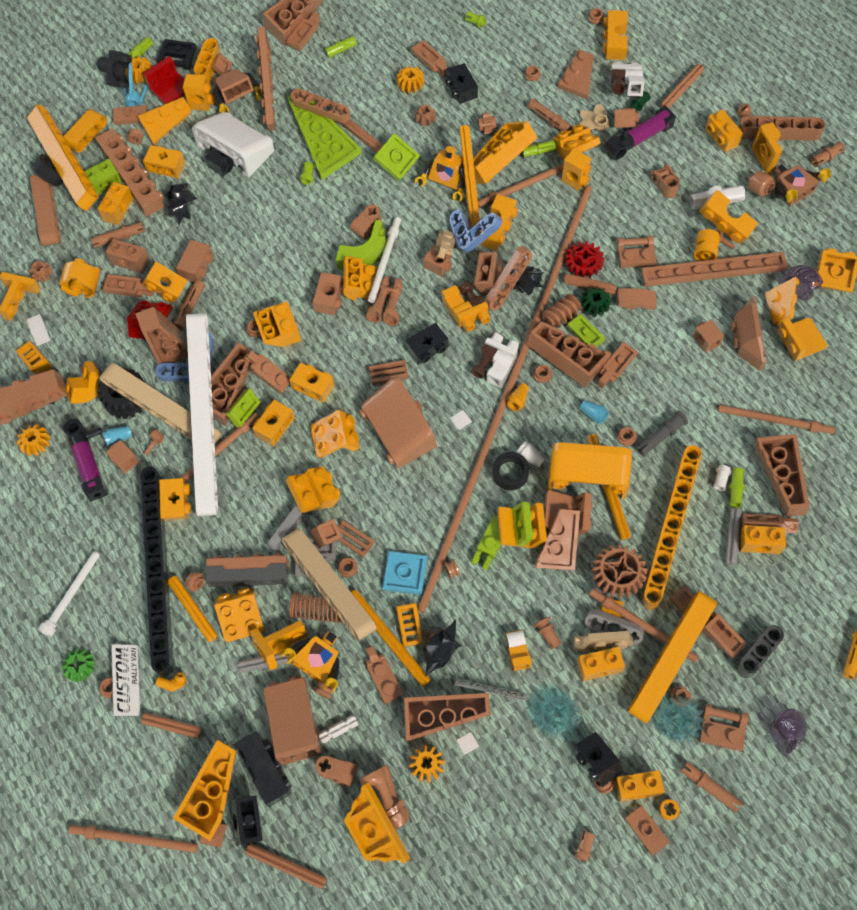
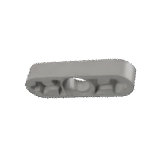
[268,504,308,553]
[585,609,644,645]

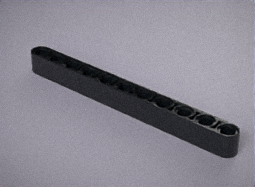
[140,466,174,677]

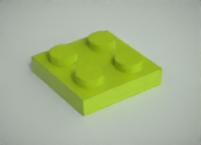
[373,133,420,181]

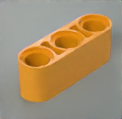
[193,38,221,83]
[64,109,107,153]

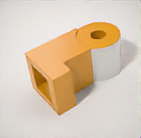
[505,629,532,671]

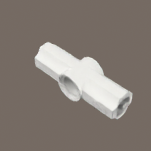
[689,185,745,210]

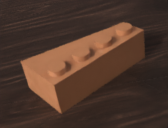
[262,0,323,46]
[135,307,188,364]
[527,321,612,388]
[211,342,251,427]
[0,369,68,425]
[754,434,810,517]
[404,693,490,742]

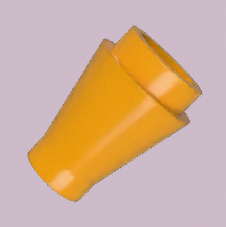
[507,383,529,411]

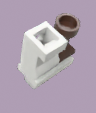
[610,62,645,96]
[471,333,519,389]

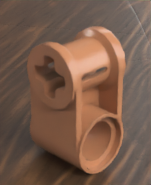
[650,164,680,198]
[350,205,382,240]
[315,756,358,787]

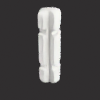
[318,715,358,743]

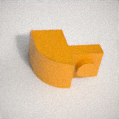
[66,361,100,404]

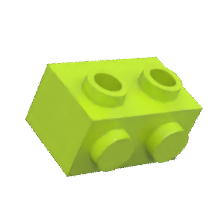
[84,159,122,195]

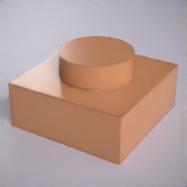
[211,53,233,75]
[199,824,227,848]

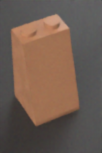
[263,676,323,765]

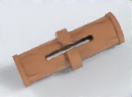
[811,141,845,167]

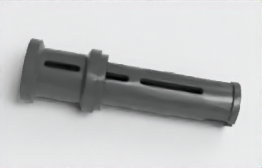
[636,410,688,456]

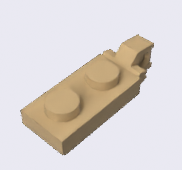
[434,231,456,259]
[574,631,633,652]

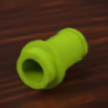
[465,11,487,28]
[300,162,314,185]

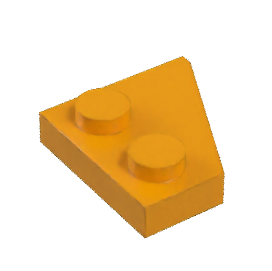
[765,277,800,326]

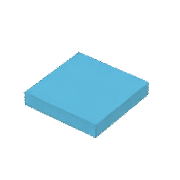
[382,551,428,595]

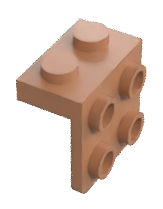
[544,490,593,536]

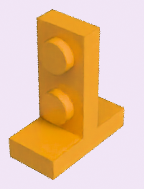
[0,272,40,321]
[250,620,307,671]

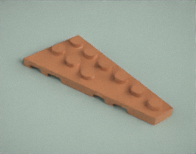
[256,27,275,130]

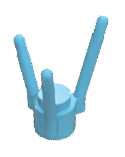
[123,63,147,107]

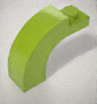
[336,220,386,270]

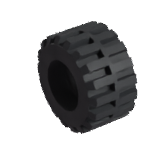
[97,367,145,419]

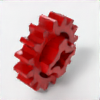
[565,241,605,278]

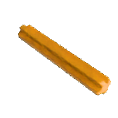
[168,575,217,642]

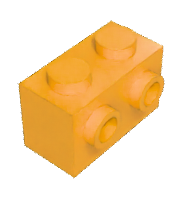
[705,109,743,152]

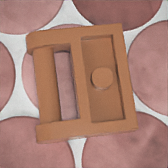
[617,236,657,268]
[699,704,748,752]

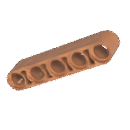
[739,116,826,141]
[30,175,61,247]

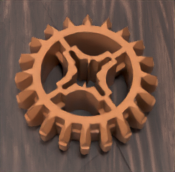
[592,543,647,599]

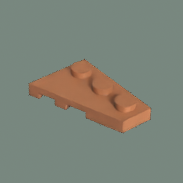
[558,49,594,100]
[534,509,580,571]

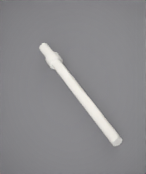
[368,217,401,303]

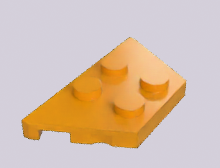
[344,782,411,863]

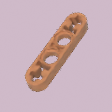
[291,89,351,123]
[485,246,532,310]

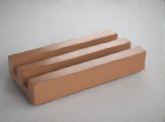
[369,360,409,385]
[337,520,375,558]

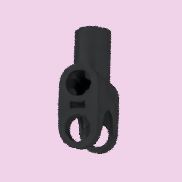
[96,50,132,88]

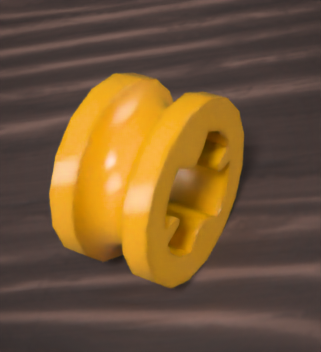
[659,799,680,820]

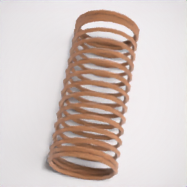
[289,592,343,624]

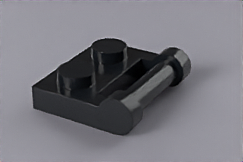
[157,39,197,70]

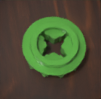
[61,649,95,682]

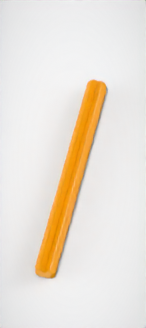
[459,125,480,228]
[587,433,631,540]
[351,589,430,687]

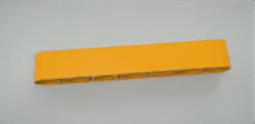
[627,590,717,724]

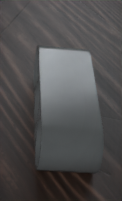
[736,625,784,678]

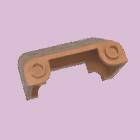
[359,375,437,469]

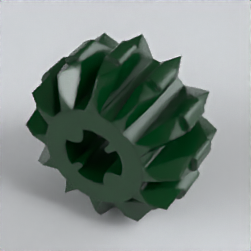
[580,286,612,318]

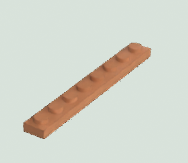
[641,252,788,287]

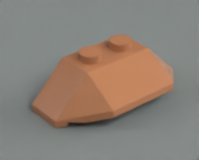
[730,297,767,370]

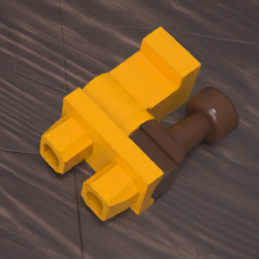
[441,281,490,332]

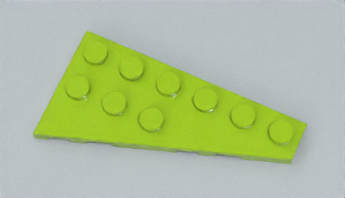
[287,88,362,180]

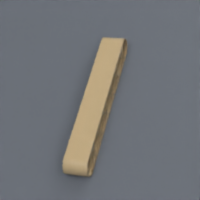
[99,362,221,444]
[282,528,377,641]

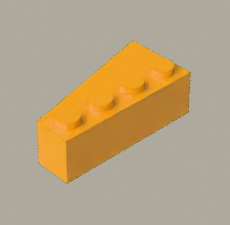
[473,121,538,184]

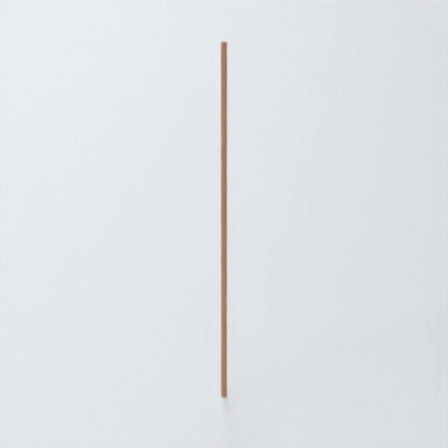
[417,186,592,613]

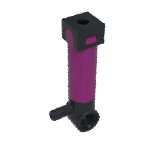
[604,105,676,160]
[63,419,109,502]

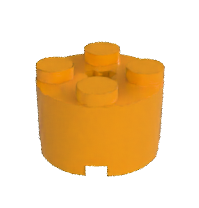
[59,258,101,298]

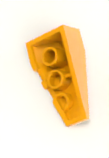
[173,740,237,841]

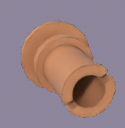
[533,616,562,650]

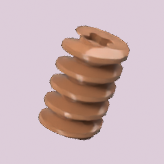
[542,294,582,328]

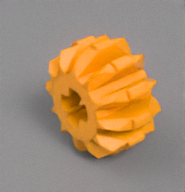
[125,56,152,85]
[396,66,424,94]
[17,424,51,457]
[409,745,445,783]

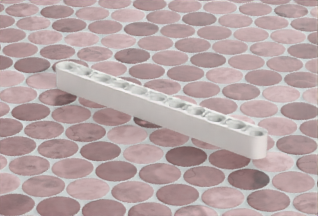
[186,313,218,517]

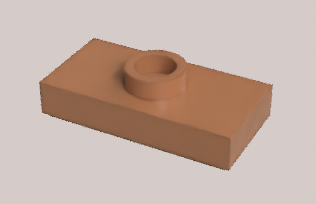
[113,105,148,125]
[624,805,670,856]

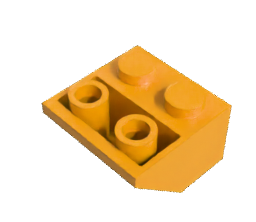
[253,301,301,347]

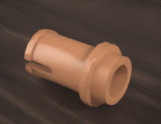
[574,831,596,862]

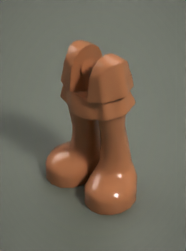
[366,276,403,326]
[359,765,409,829]

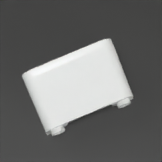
[192,112,274,178]

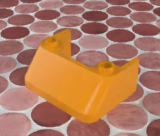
[547,442,632,499]

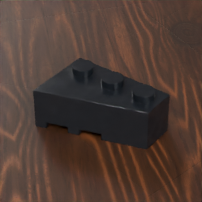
[233,731,292,807]

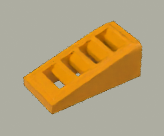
[15,341,52,375]
[396,603,424,647]

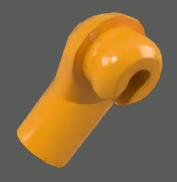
[155,672,187,692]

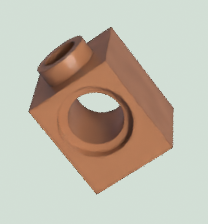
[615,108,639,128]
[423,246,452,277]
[693,319,724,353]
[106,440,139,474]
[311,519,342,549]

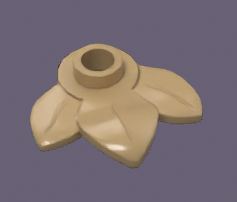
[579,104,609,131]

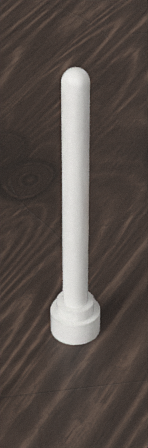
[37,551,100,638]

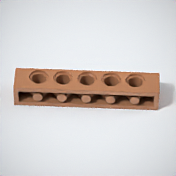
[95,128,164,217]

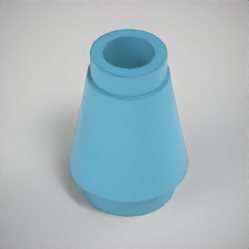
[580,400,609,424]
[102,426,132,447]

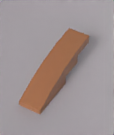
[669,585,747,658]

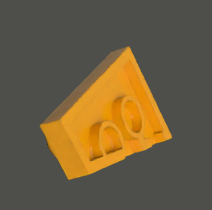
[138,97,191,146]

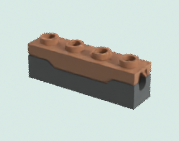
[206,553,289,587]

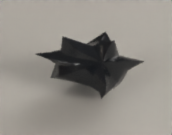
[165,182,198,226]
[510,263,544,295]
[423,619,462,677]

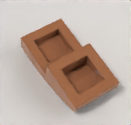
[617,288,656,310]

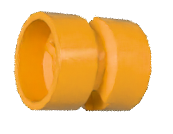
[693,229,720,261]

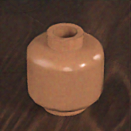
[747,171,775,197]

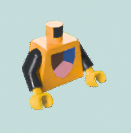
[415,146,466,202]
[280,631,340,693]

